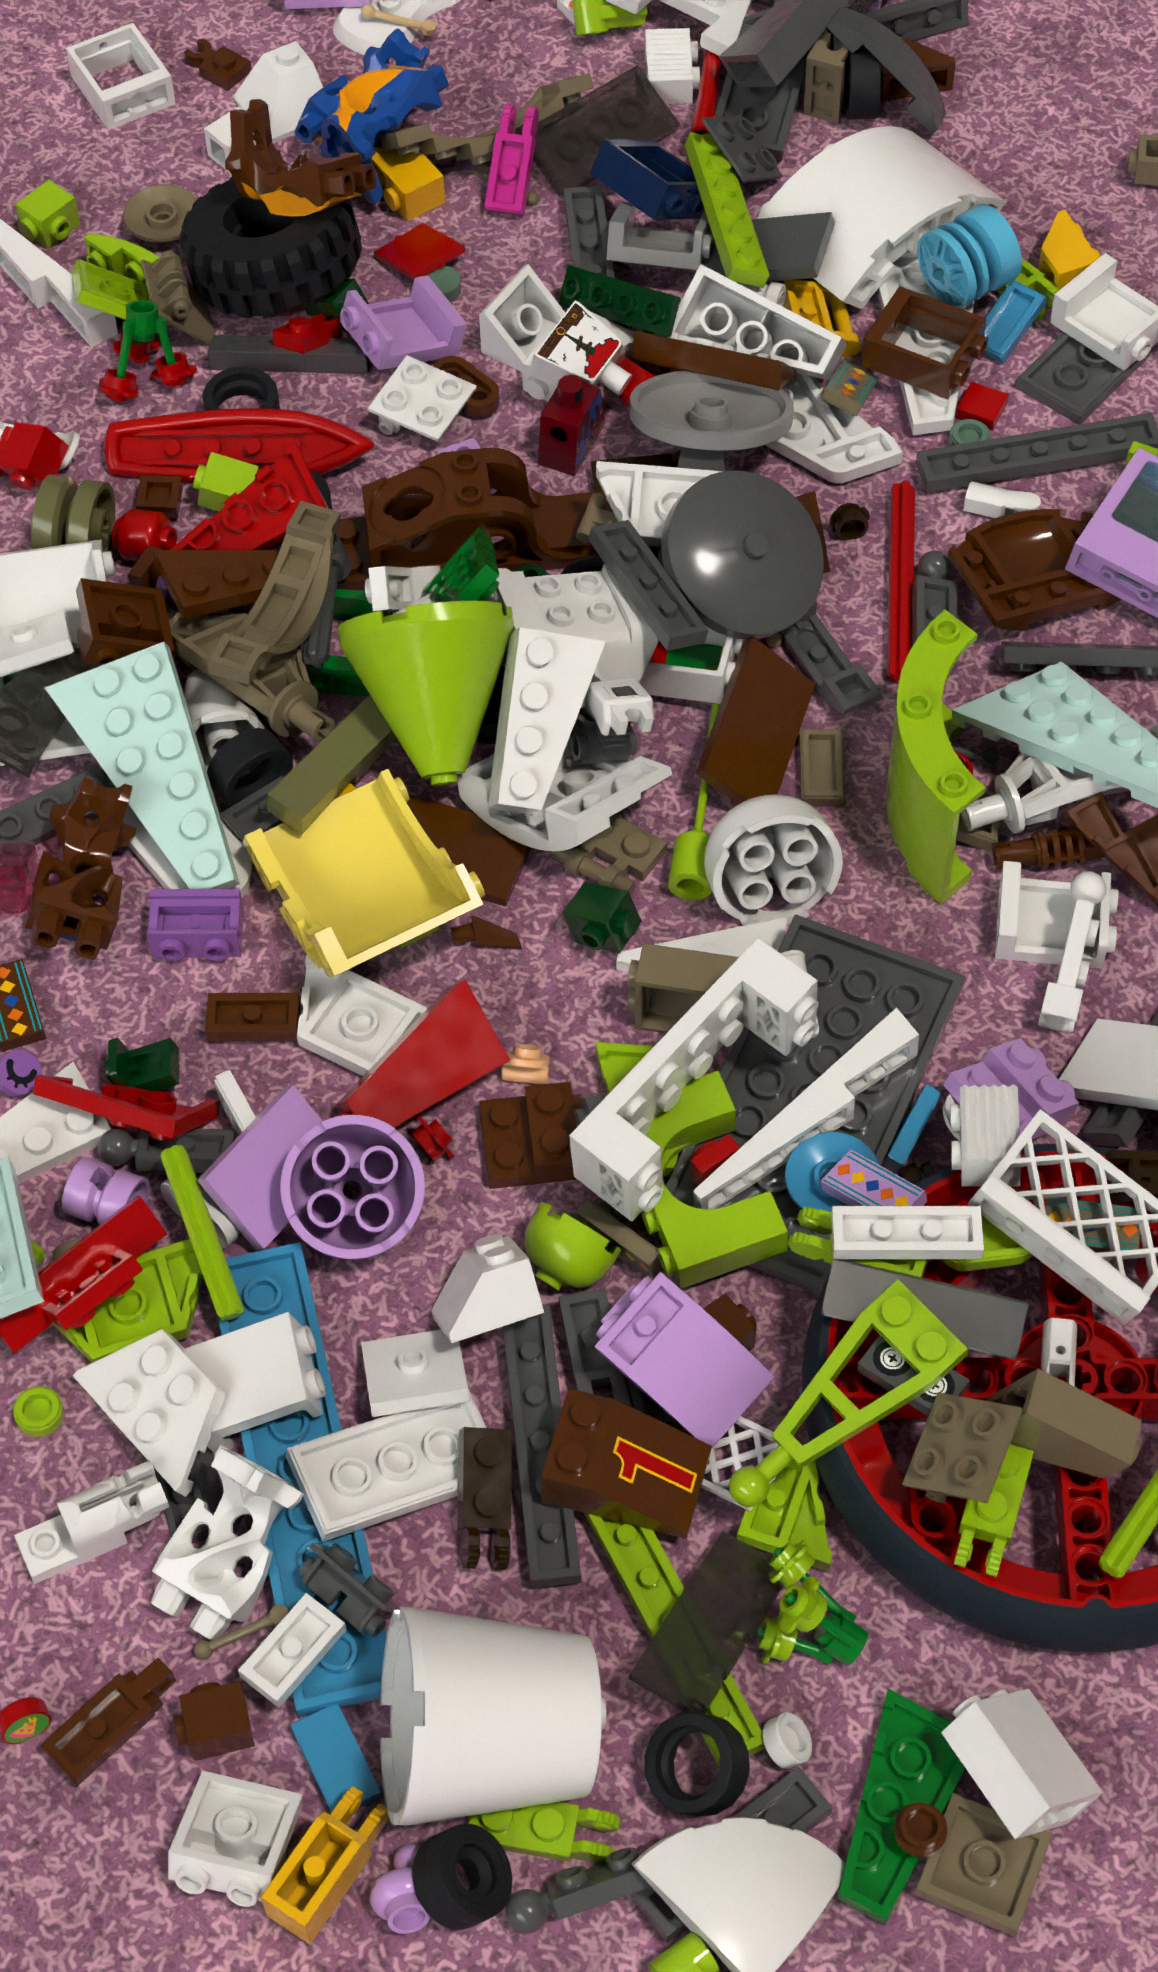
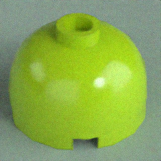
[524,1201,622,1291]

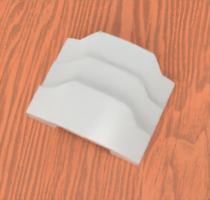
[457,735,672,851]

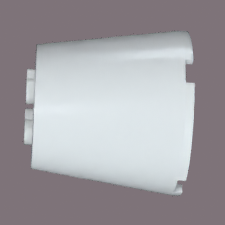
[380,1607,606,1826]

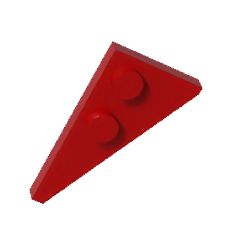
[33,1075,220,1141]

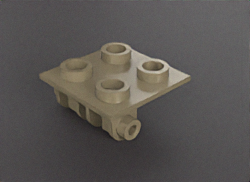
[141,251,215,344]
[902,1392,1023,1503]

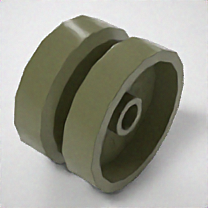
[31,474,115,552]

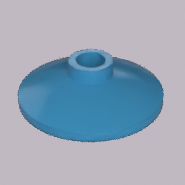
[785,1132,879,1212]

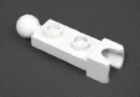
[1038,871,1106,1033]

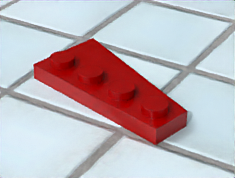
[170,441,329,550]

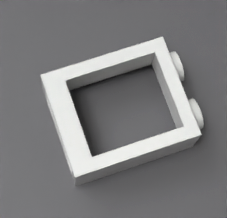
[66,23,176,130]
[639,627,746,704]

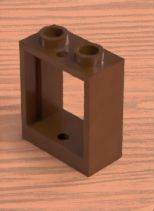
[862,286,989,399]

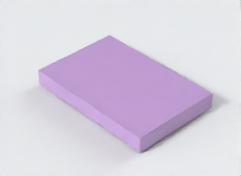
[197,1085,323,1251]

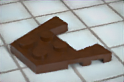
[1062,792,1158,907]

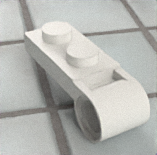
[365,566,442,612]

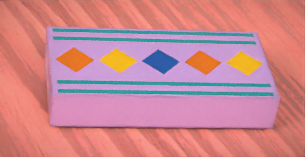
[821,1150,927,1206]

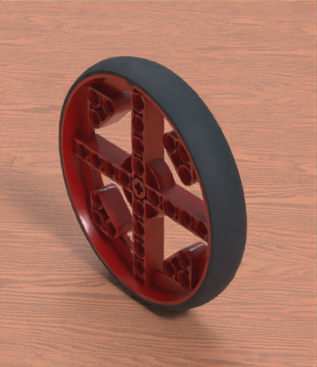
[802,1144,1158,1652]

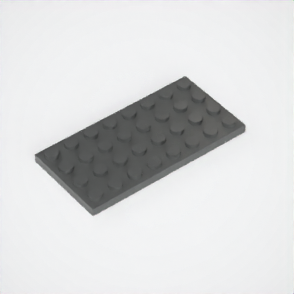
[666,914,965,1294]

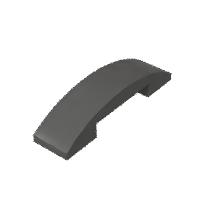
[826,7,946,134]
[780,601,882,715]

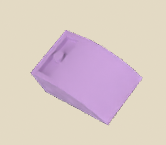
[595,1272,774,1448]

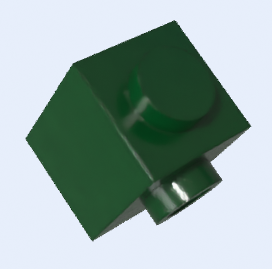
[562,882,642,954]

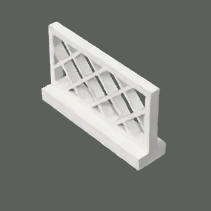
[967,1109,1158,1326]

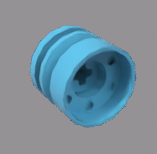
[917,204,1022,309]

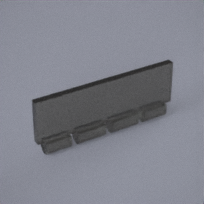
[628,1531,784,1714]

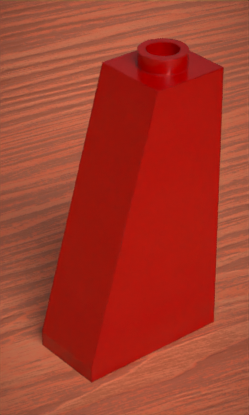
[337,980,510,1127]

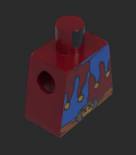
[538,375,605,476]

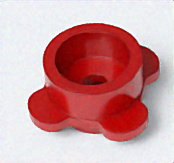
[411,1115,455,1162]

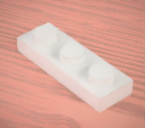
[831,1206,984,1259]

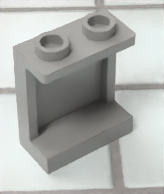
[606,202,715,270]

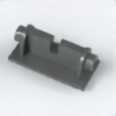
[299,1543,400,1637]

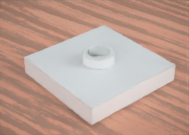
[0,609,74,677]
[361,1329,470,1417]

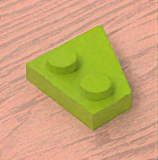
[737,1453,832,1572]

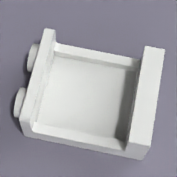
[1050,253,1158,371]
[995,861,1118,969]
[185,1312,326,1453]

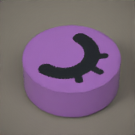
[0,1049,42,1097]

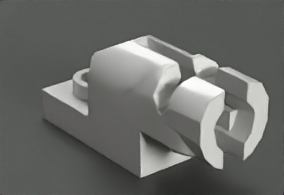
[14,1460,169,1584]

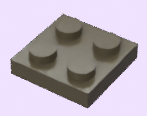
[915,1793,1053,1937]

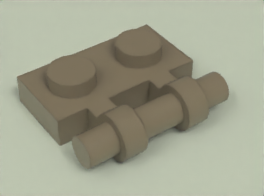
[553,814,667,896]

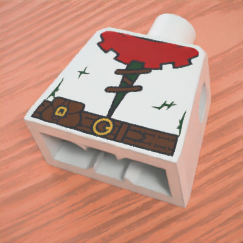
[529,300,632,395]

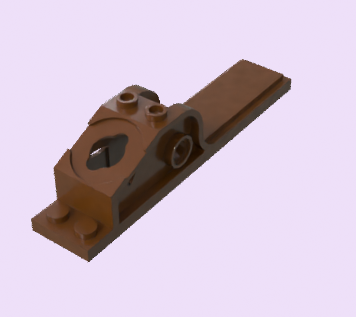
[336,448,660,591]

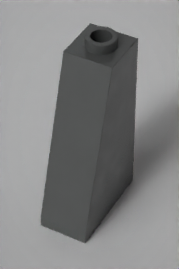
[719,0,850,88]

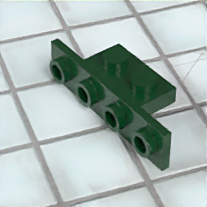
[559,265,681,337]

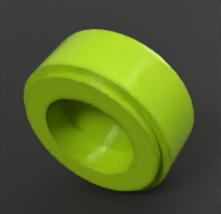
[13,1386,64,1437]

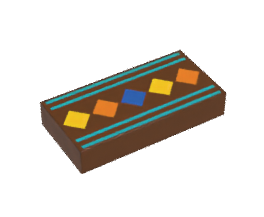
[0,959,46,1052]

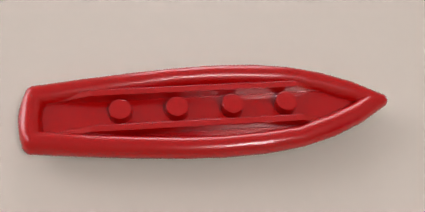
[104,408,374,483]

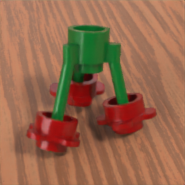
[99,300,197,401]

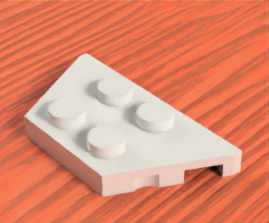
[596,461,723,547]
[297,955,427,1076]
[73,1329,226,1497]

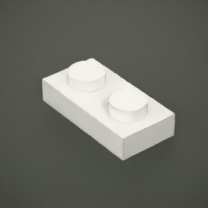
[238,1593,346,1708]

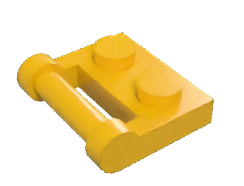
[782,280,861,357]

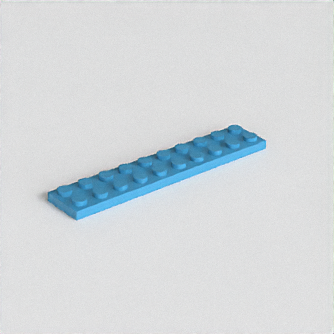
[217,1242,387,1717]

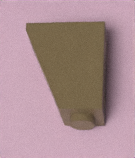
[987,1369,1142,1478]

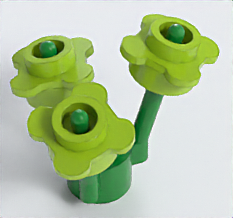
[757,1540,868,1666]

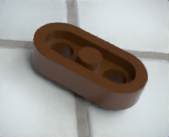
[433,356,500,417]

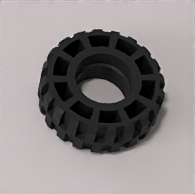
[180,177,362,318]

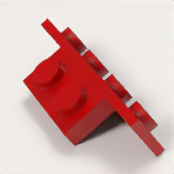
[0,1196,167,1353]

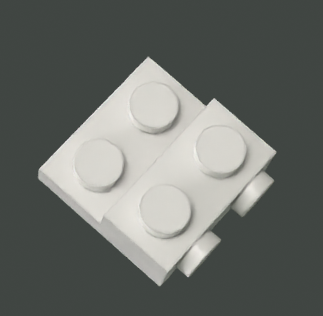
[168,1770,303,1907]

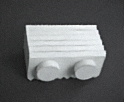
[645,28,700,106]
[950,1084,1021,1186]

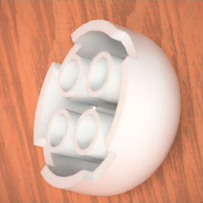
[704,794,843,925]

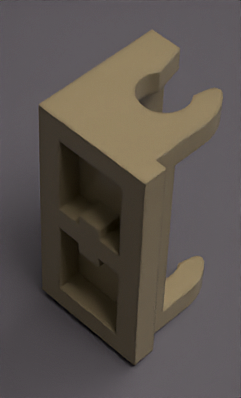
[803,32,849,124]

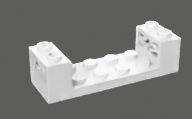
[569,937,819,1222]

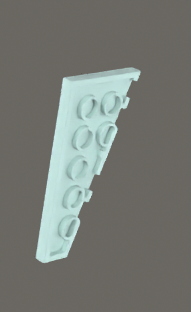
[44,642,240,889]
[952,662,1158,808]

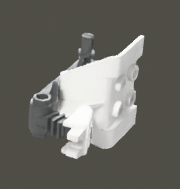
[496,564,659,764]

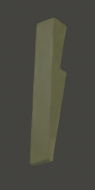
[267,694,396,835]

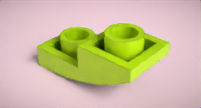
[84,233,160,284]

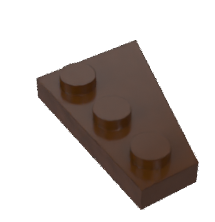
[154,550,280,619]

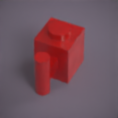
[0,422,69,490]

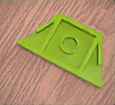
[53,1238,203,1363]

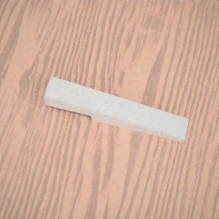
[0,219,118,347]
[693,1008,919,1209]

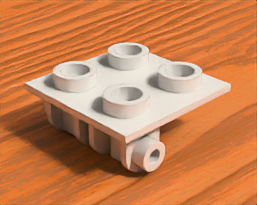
[368,355,477,442]

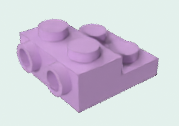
[943,1038,1079,1139]

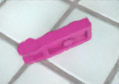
[484,104,539,216]

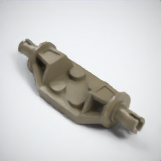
[165,603,335,743]

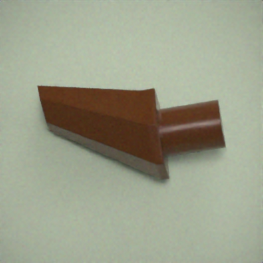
[450,915,522,949]

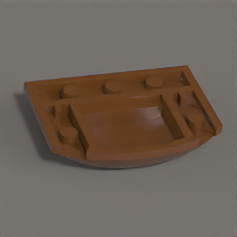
[947,509,1122,631]

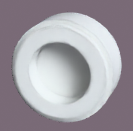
[763,1712,812,1769]

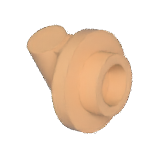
[502,1044,550,1085]

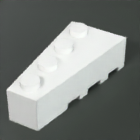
[663,264,847,380]
[488,627,606,814]

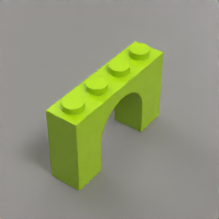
[641,1070,788,1289]

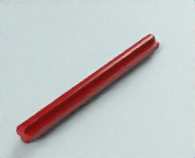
[887,480,915,684]

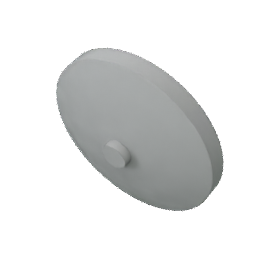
[629,371,794,451]

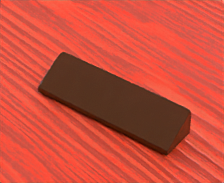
[633,331,796,390]

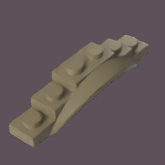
[379,73,594,165]
[208,501,341,685]

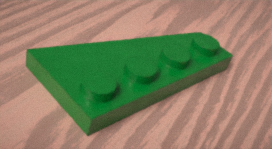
[423,527,500,602]
[838,1688,966,1925]

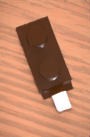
[41,1657,176,1787]

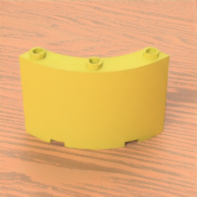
[243,769,485,978]

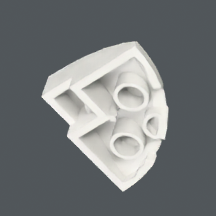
[631,1817,846,1972]

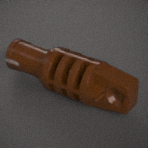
[992,826,1105,871]

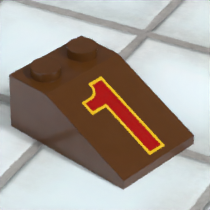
[541,1388,712,1539]

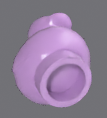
[369,1843,430,1934]

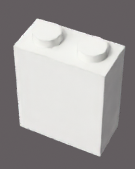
[941,1689,1103,1839]

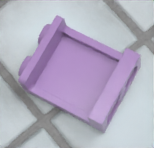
[340,276,467,370]

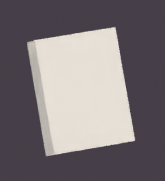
[479,264,565,372]

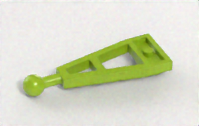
[729,1279,969,1507]

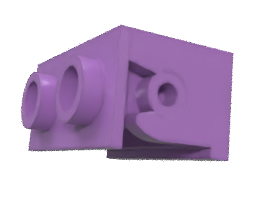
[147,889,244,961]

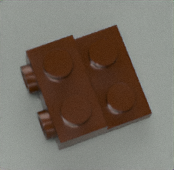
[76,578,175,667]
[479,1081,582,1189]

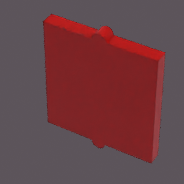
[374,223,465,280]

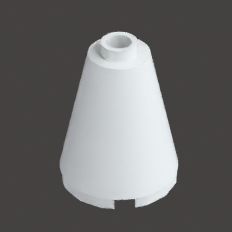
[185,669,265,777]

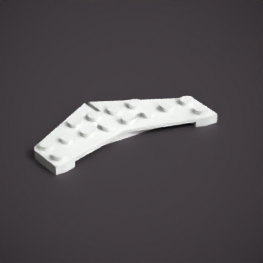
[702,259,903,483]

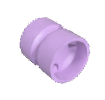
[62,1156,150,1225]

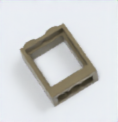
[627,943,739,1044]

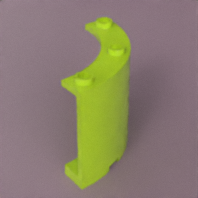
[886,609,986,905]

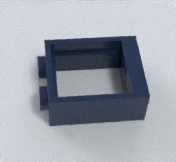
[590,139,705,220]

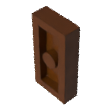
[205,993,300,1041]

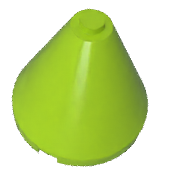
[338,601,514,786]

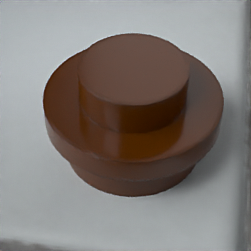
[893,1803,948,1857]

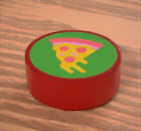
[0,1697,52,1744]

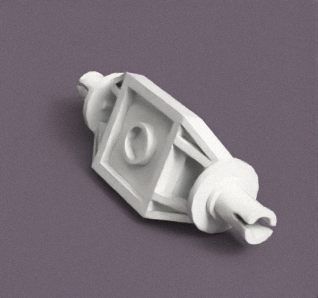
[961,724,1158,833]

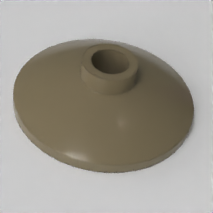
[123,184,197,243]

